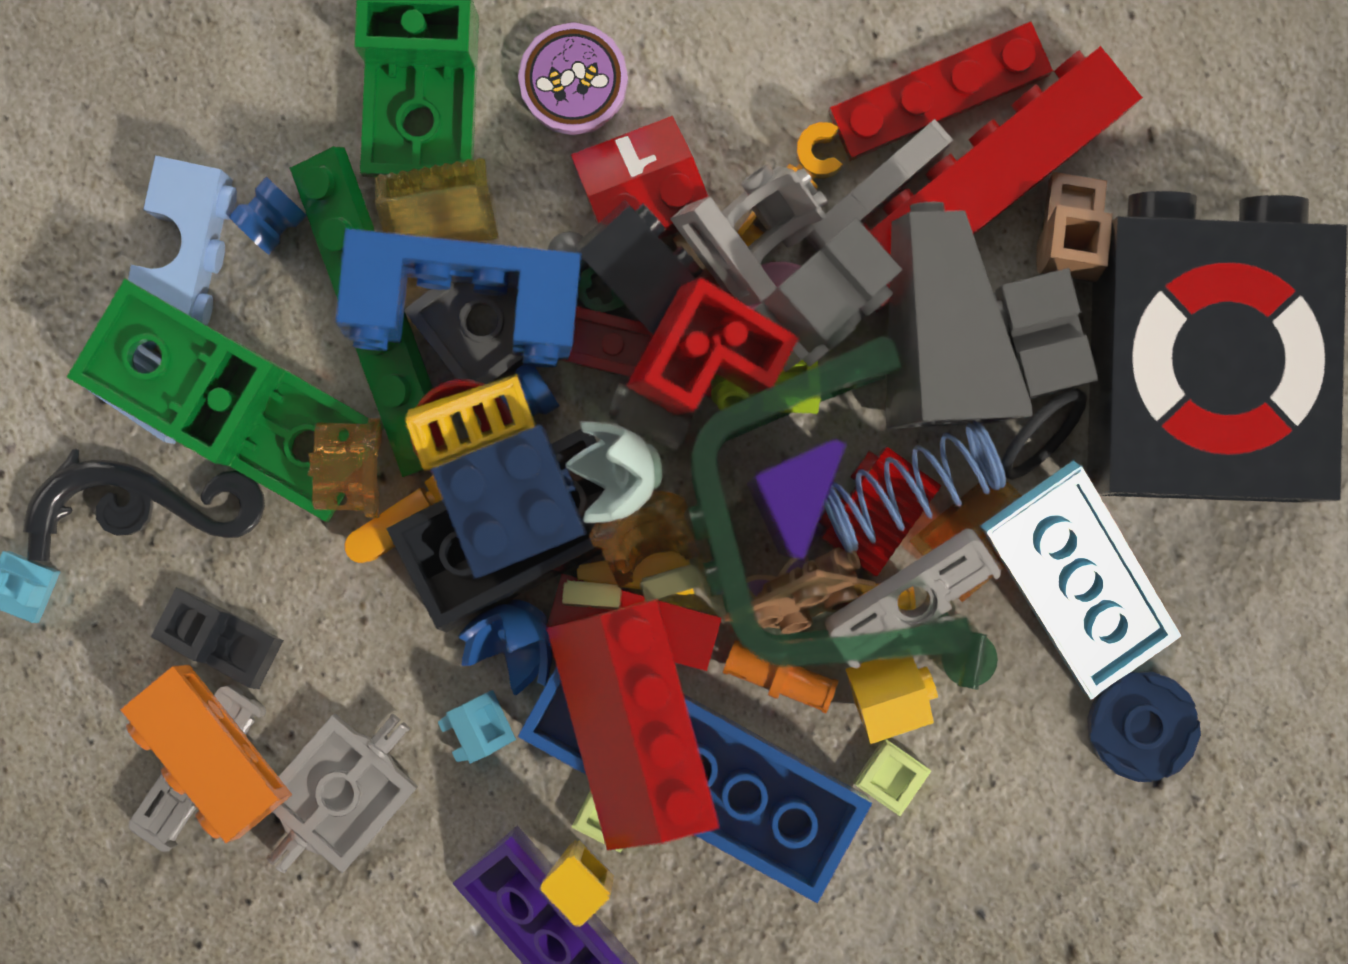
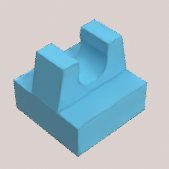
[0,551,60,623]
[438,690,516,763]

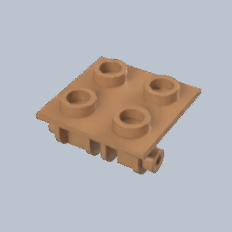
[724,547,876,634]

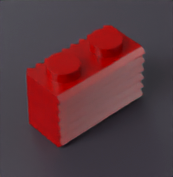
[818,447,942,577]

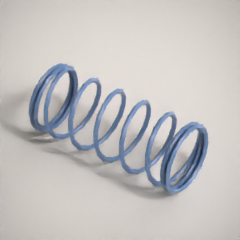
[824,420,1006,553]

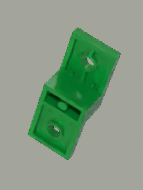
[354,0,479,181]
[66,278,384,522]

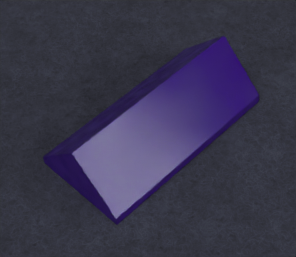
[747,440,845,559]
[452,825,639,964]

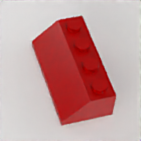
[547,599,719,851]

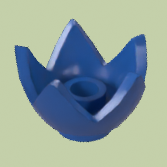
[458,599,553,695]

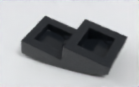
[151,587,284,690]

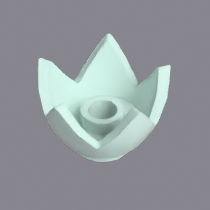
[565,422,662,523]

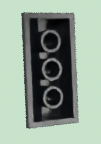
[386,428,643,632]

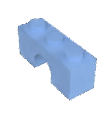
[128,156,237,325]

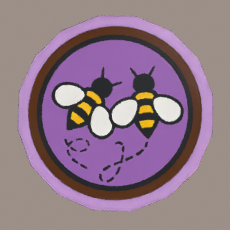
[518,22,628,135]

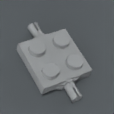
[267,713,419,873]

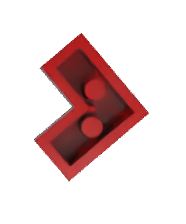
[626,277,799,415]

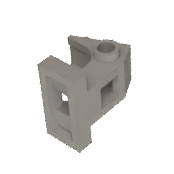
[670,164,828,306]

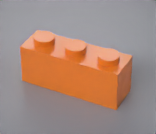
[120,665,293,844]

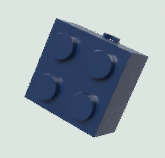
[431,425,587,578]

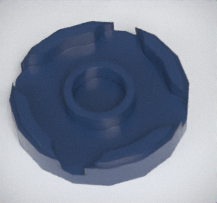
[1087,671,1201,782]

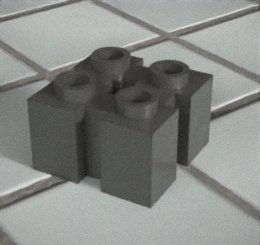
[754,218,902,372]
[993,268,1098,400]

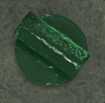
[941,631,998,690]

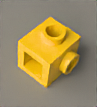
[845,648,938,744]

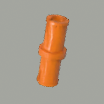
[722,640,839,714]

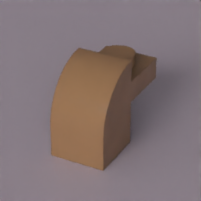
[1036,172,1113,282]

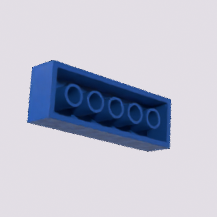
[518,666,872,904]

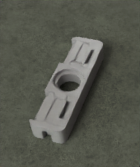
[805,119,953,252]
[825,529,1000,668]
[129,685,266,852]

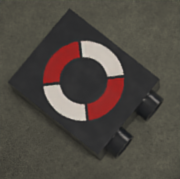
[1087,191,1348,503]

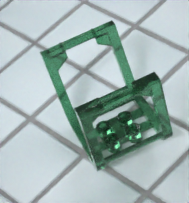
[688,337,973,667]

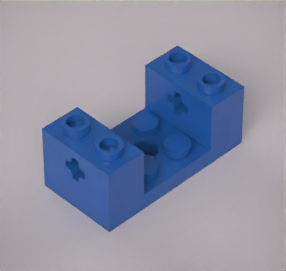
[336,229,581,368]

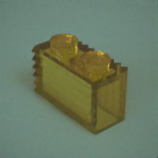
[375,157,499,243]

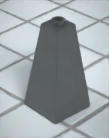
[886,202,1032,429]

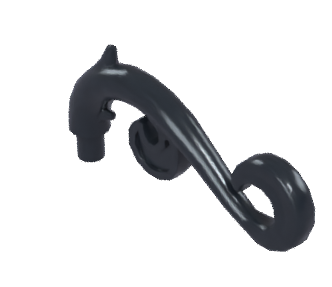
[23,449,265,561]

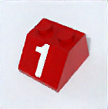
[571,115,709,239]

